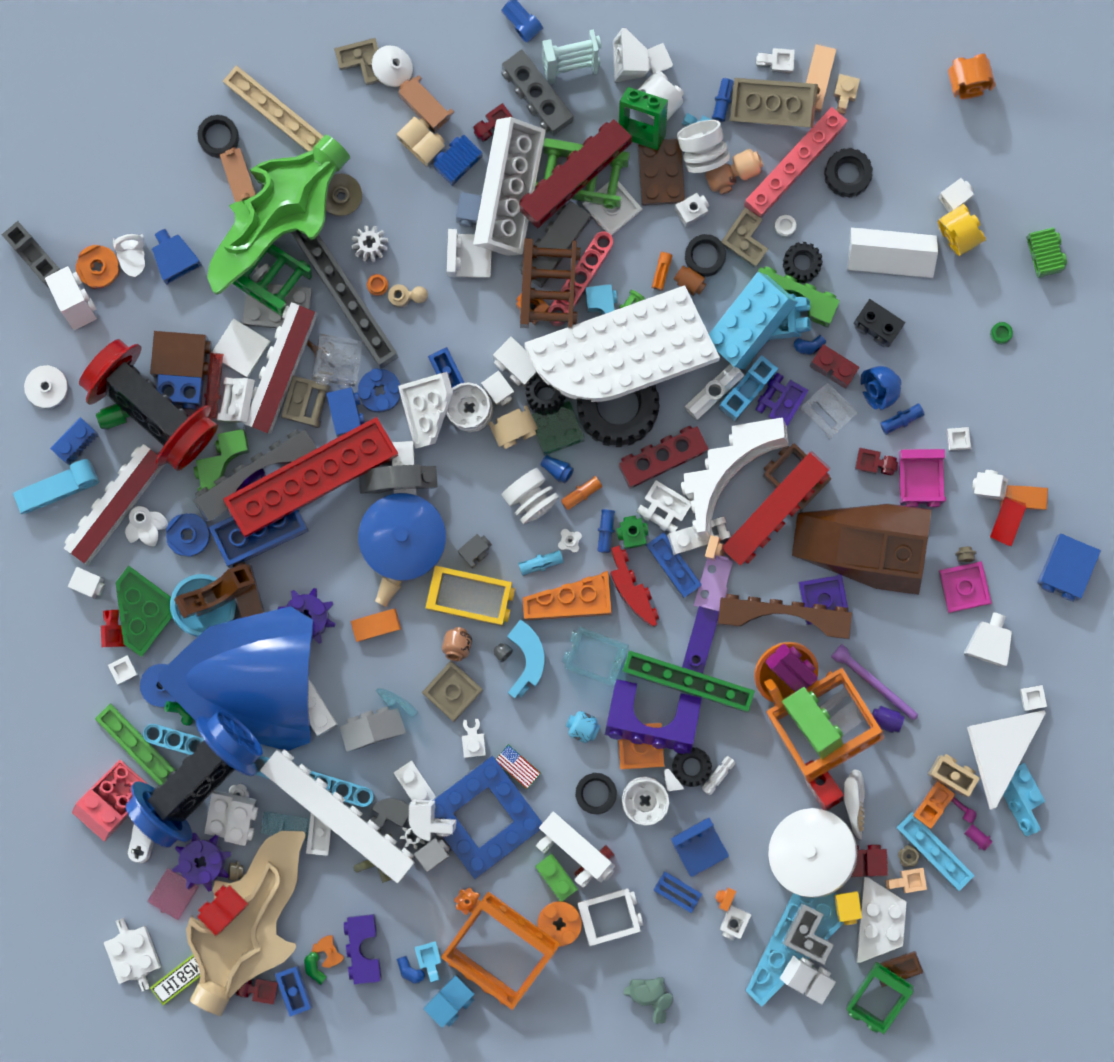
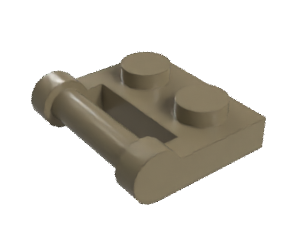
[281,375,331,428]

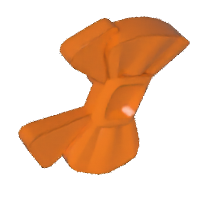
[312,935,345,968]

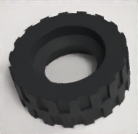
[824,148,873,198]

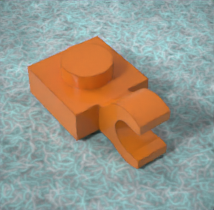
[715,887,737,912]

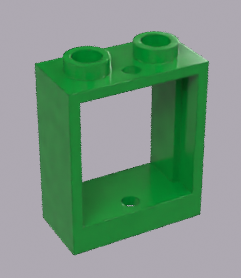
[619,87,668,150]
[847,961,914,1035]

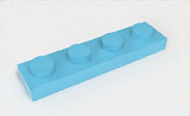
[896,812,975,891]

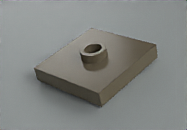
[421,661,483,722]

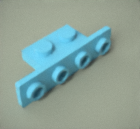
[1003,763,1045,836]

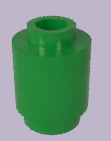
[96,404,130,430]

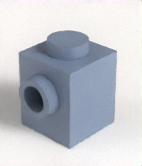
[456,192,482,227]

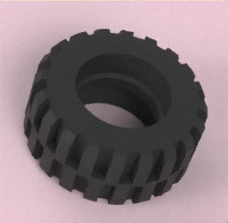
[577,385,660,447]

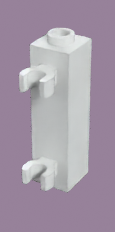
[536,811,615,888]

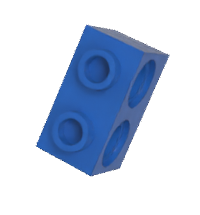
[157,374,204,410]

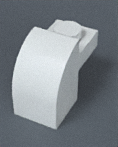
[409,800,456,841]

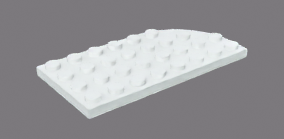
[525,285,720,402]

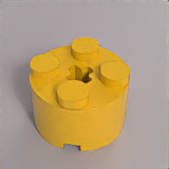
[937,204,986,256]

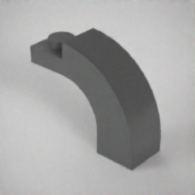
[359,465,438,494]

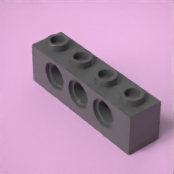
[501,49,574,136]

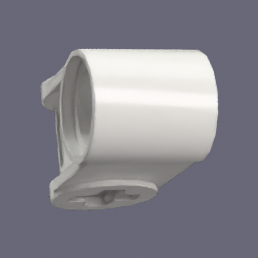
[128,824,154,863]

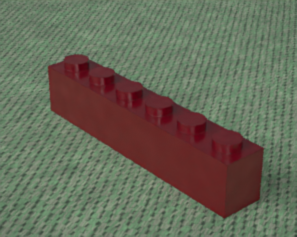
[519,119,632,229]

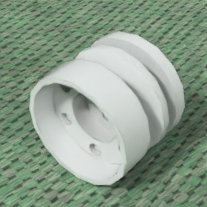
[677,120,730,173]
[446,382,494,433]
[501,468,560,525]
[621,776,669,825]

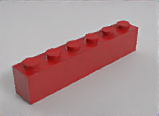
[722,450,831,566]

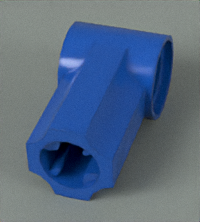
[501,0,544,42]

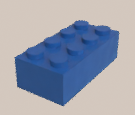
[209,509,309,568]

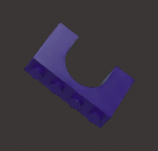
[604,679,702,754]

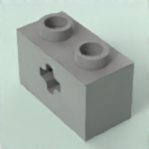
[414,838,451,872]

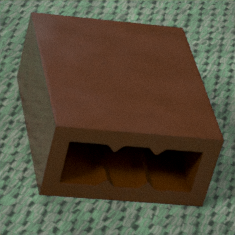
[150,331,212,381]

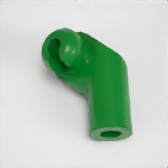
[165,701,194,726]
[304,952,327,985]

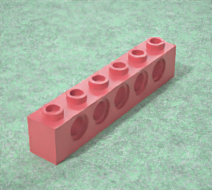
[744,107,848,218]

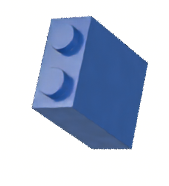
[1037,533,1101,602]

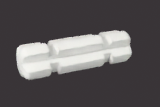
[702,756,735,795]

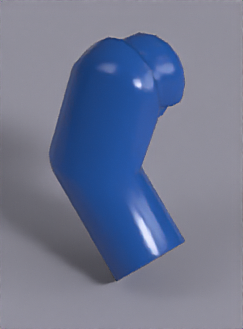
[793,335,827,355]

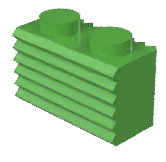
[1026,227,1067,278]
[535,853,578,901]

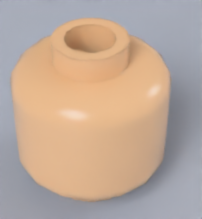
[730,149,764,181]

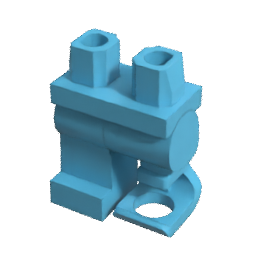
[767,294,811,342]

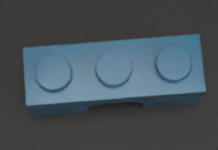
[719,355,778,421]

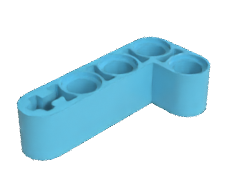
[13,459,99,514]

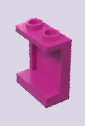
[899,449,946,507]

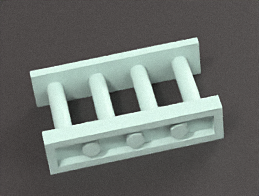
[542,29,602,85]

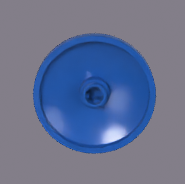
[358,493,446,581]

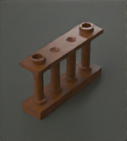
[520,238,581,328]

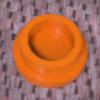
[367,274,388,296]

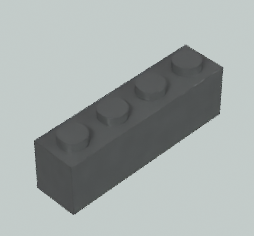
[520,200,591,288]

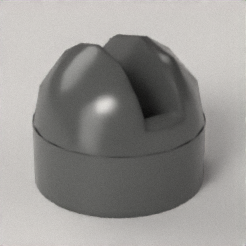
[494,643,513,662]

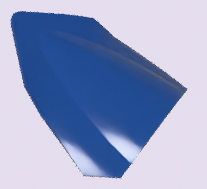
[158,606,313,751]

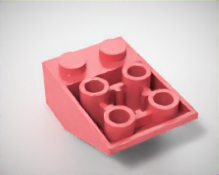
[72,760,147,842]

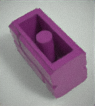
[766,644,817,692]

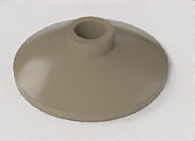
[326,174,362,216]

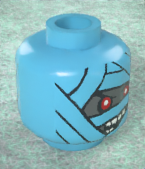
[566,711,600,743]

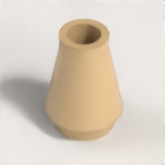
[375,576,402,607]

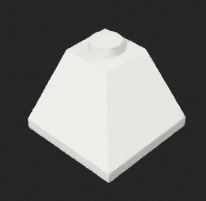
[613,28,652,82]

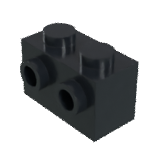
[853,299,906,347]

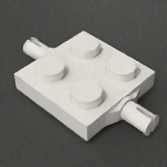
[103,918,161,992]

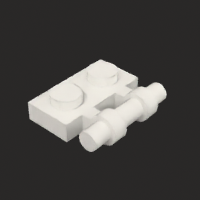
[637,480,691,533]

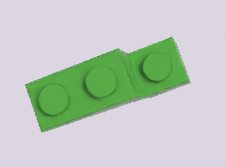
[193,429,250,491]

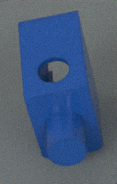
[152,229,202,285]

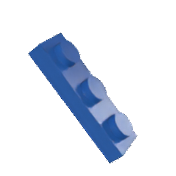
[646,532,702,598]

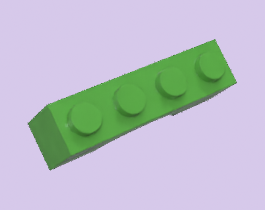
[758,267,840,328]

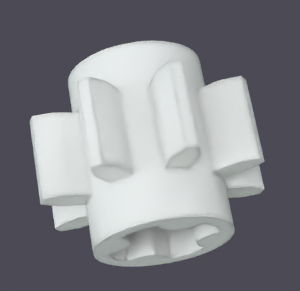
[400,827,425,849]

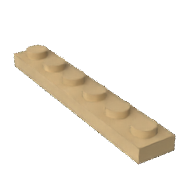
[223,65,323,152]

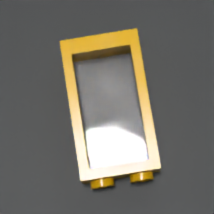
[425,565,515,626]

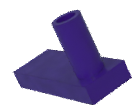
[682,606,719,674]

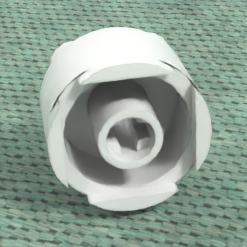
[638,72,684,121]

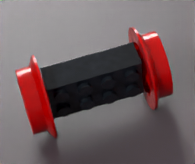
[79,339,218,471]

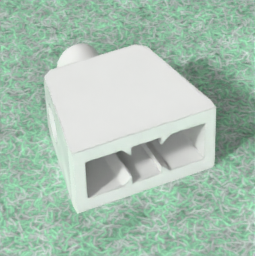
[964,613,1012,667]

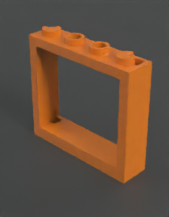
[766,668,885,783]
[441,891,560,1010]

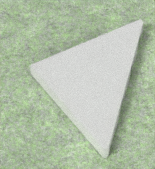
[967,710,1046,810]

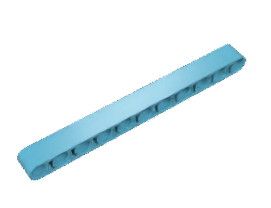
[143,724,375,807]

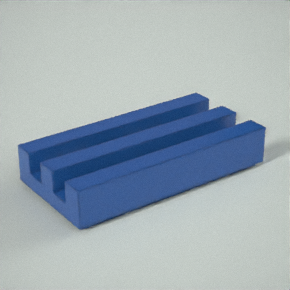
[654,871,702,913]

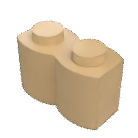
[396,116,445,167]

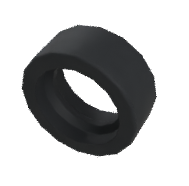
[197,114,239,158]
[685,234,726,277]
[575,773,617,814]

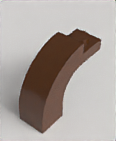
[174,564,255,619]

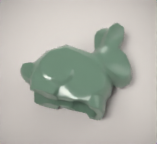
[624,977,673,1024]

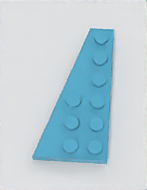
[745,892,844,1007]

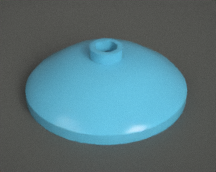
[170,574,236,637]

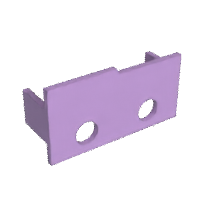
[693,555,733,611]

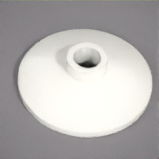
[372,45,413,87]

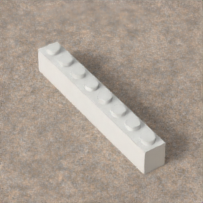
[260,749,415,883]

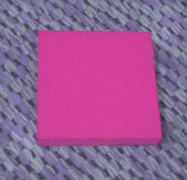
[939,561,992,613]

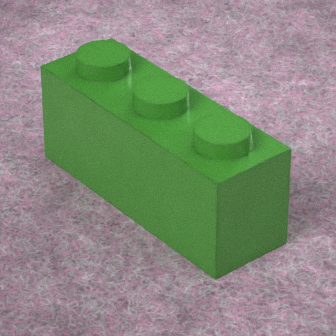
[782,687,844,759]

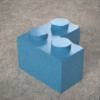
[423,974,475,1028]

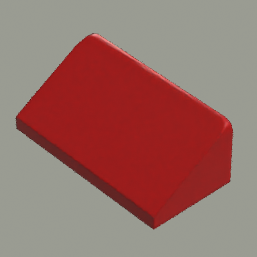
[990,497,1026,546]

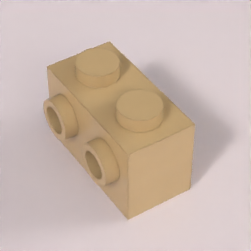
[927,754,980,797]

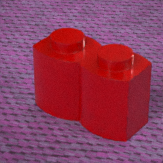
[197,885,249,936]

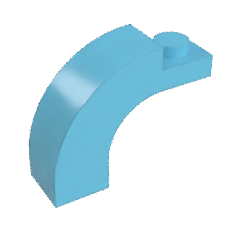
[507,619,545,699]

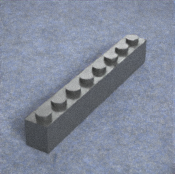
[290,230,399,369]

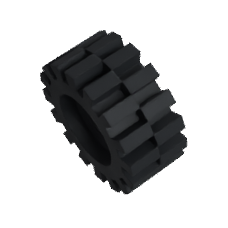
[783,242,823,283]
[525,374,566,415]
[672,747,712,787]

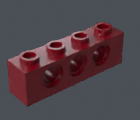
[619,425,709,489]

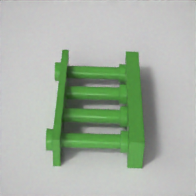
[535,138,630,209]

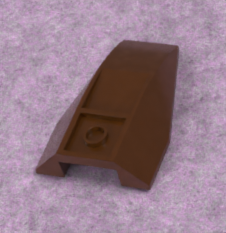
[792,504,932,595]

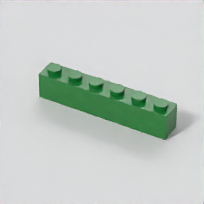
[622,650,755,713]

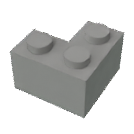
[339,707,406,752]
[782,903,834,965]

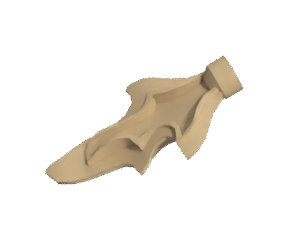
[186,831,305,1016]

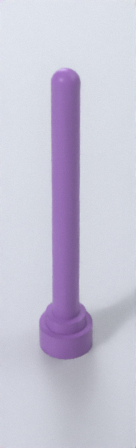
[831,644,918,720]

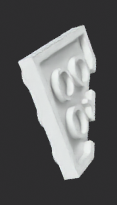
[398,372,453,449]

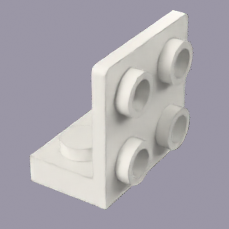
[447,229,492,278]

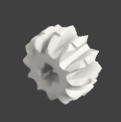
[352,226,388,262]

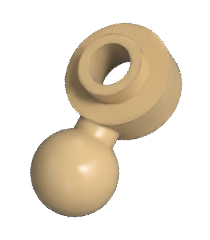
[388,284,428,307]

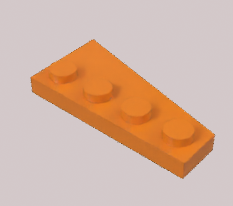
[523,571,611,621]

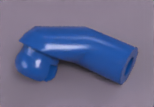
[397,956,425,984]

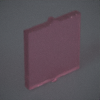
[147,868,198,920]

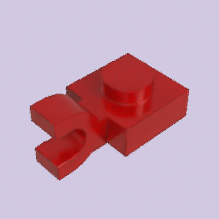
[101,610,125,648]

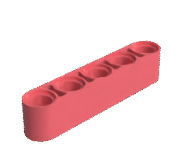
[548,231,613,326]

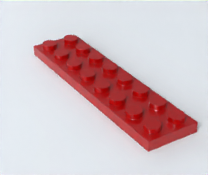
[223,417,398,538]

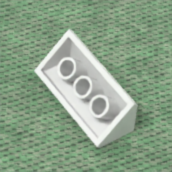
[847,228,938,279]

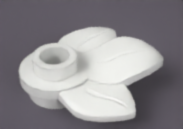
[125,506,168,547]

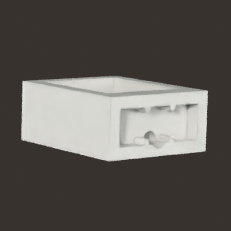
[577,888,644,946]

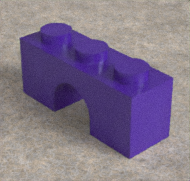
[343,914,382,984]

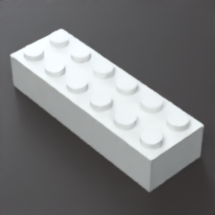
[473,117,546,256]

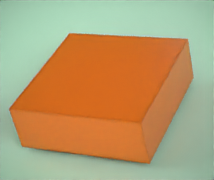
[764,679,784,708]

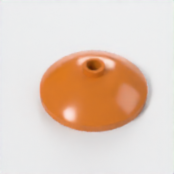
[754,642,818,703]

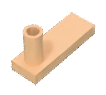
[806,44,836,112]

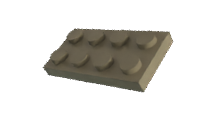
[730,78,818,128]

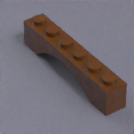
[718,594,853,639]

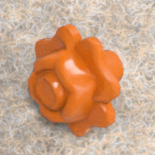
[454,888,481,915]

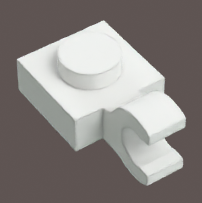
[756,48,794,73]

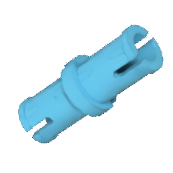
[518,550,564,576]

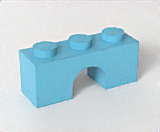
[585,285,617,315]

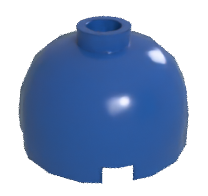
[860,366,901,410]

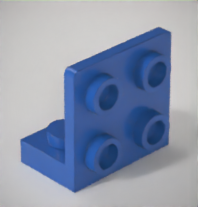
[670,817,729,877]

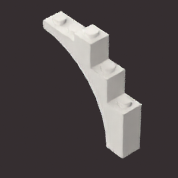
[681,418,789,540]

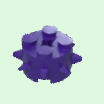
[278,588,336,644]
[172,832,232,892]

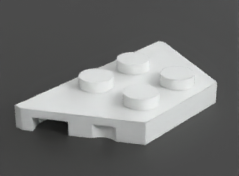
[856,877,907,963]

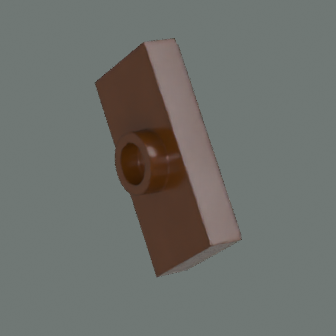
[879,951,924,987]

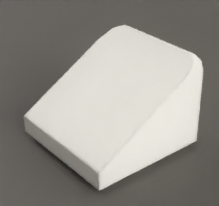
[664,769,684,791]

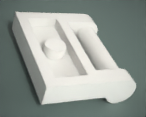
[217,378,255,423]

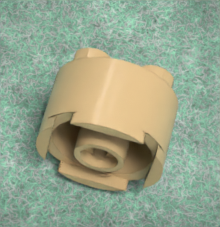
[488,405,538,450]

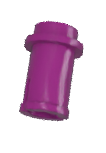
[964,824,993,851]

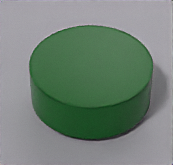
[990,322,1013,344]

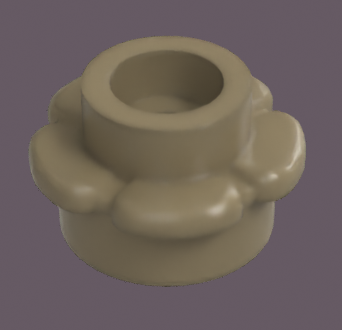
[955,546,977,562]
[898,845,920,867]
[228,861,243,882]

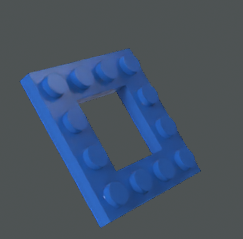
[432,755,543,879]

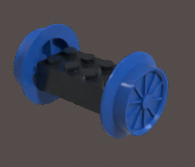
[126,710,263,848]

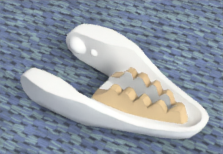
[844,769,865,840]

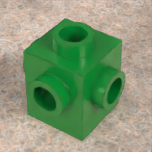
[616,516,649,550]

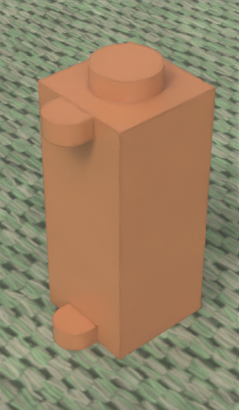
[398,75,454,133]
[220,147,256,202]

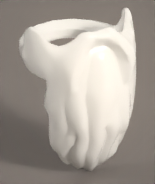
[113,234,145,277]

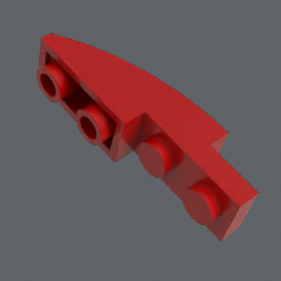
[610,545,659,628]

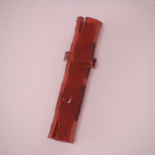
[204,353,224,419]

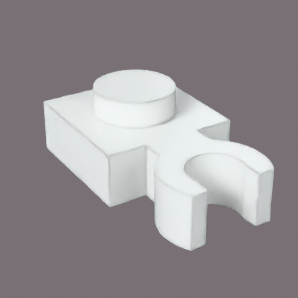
[462,719,486,758]

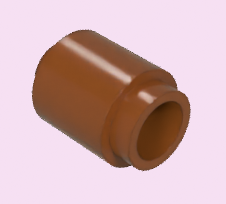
[673,265,707,296]

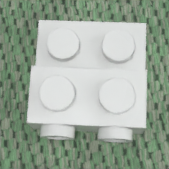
[204,790,258,846]

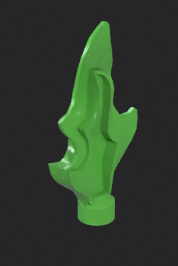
[207,135,350,295]

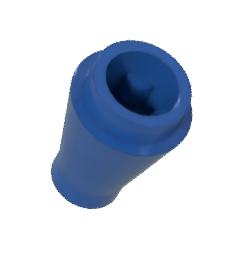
[540,455,574,483]

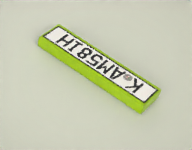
[150,955,200,1005]

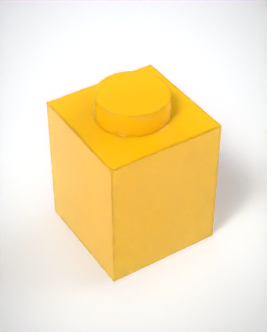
[834,891,862,925]

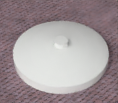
[769,808,857,898]

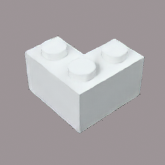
[45,266,97,331]

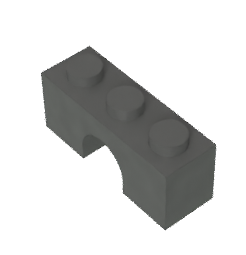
[1,221,61,287]

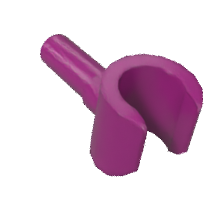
[951,797,976,824]

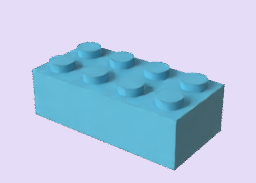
[709,272,798,370]

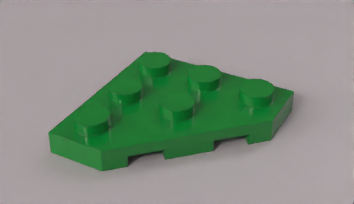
[115,565,172,657]

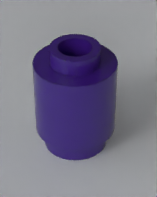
[872,706,905,733]

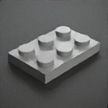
[242,282,312,329]

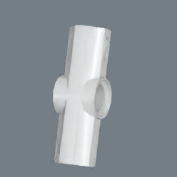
[684,364,744,420]

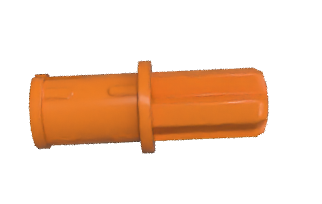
[561,476,603,510]

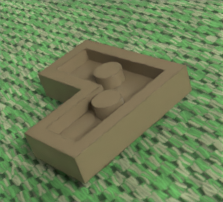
[334,38,381,86]
[721,208,768,268]

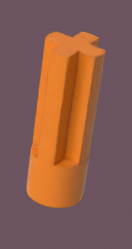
[651,252,673,291]

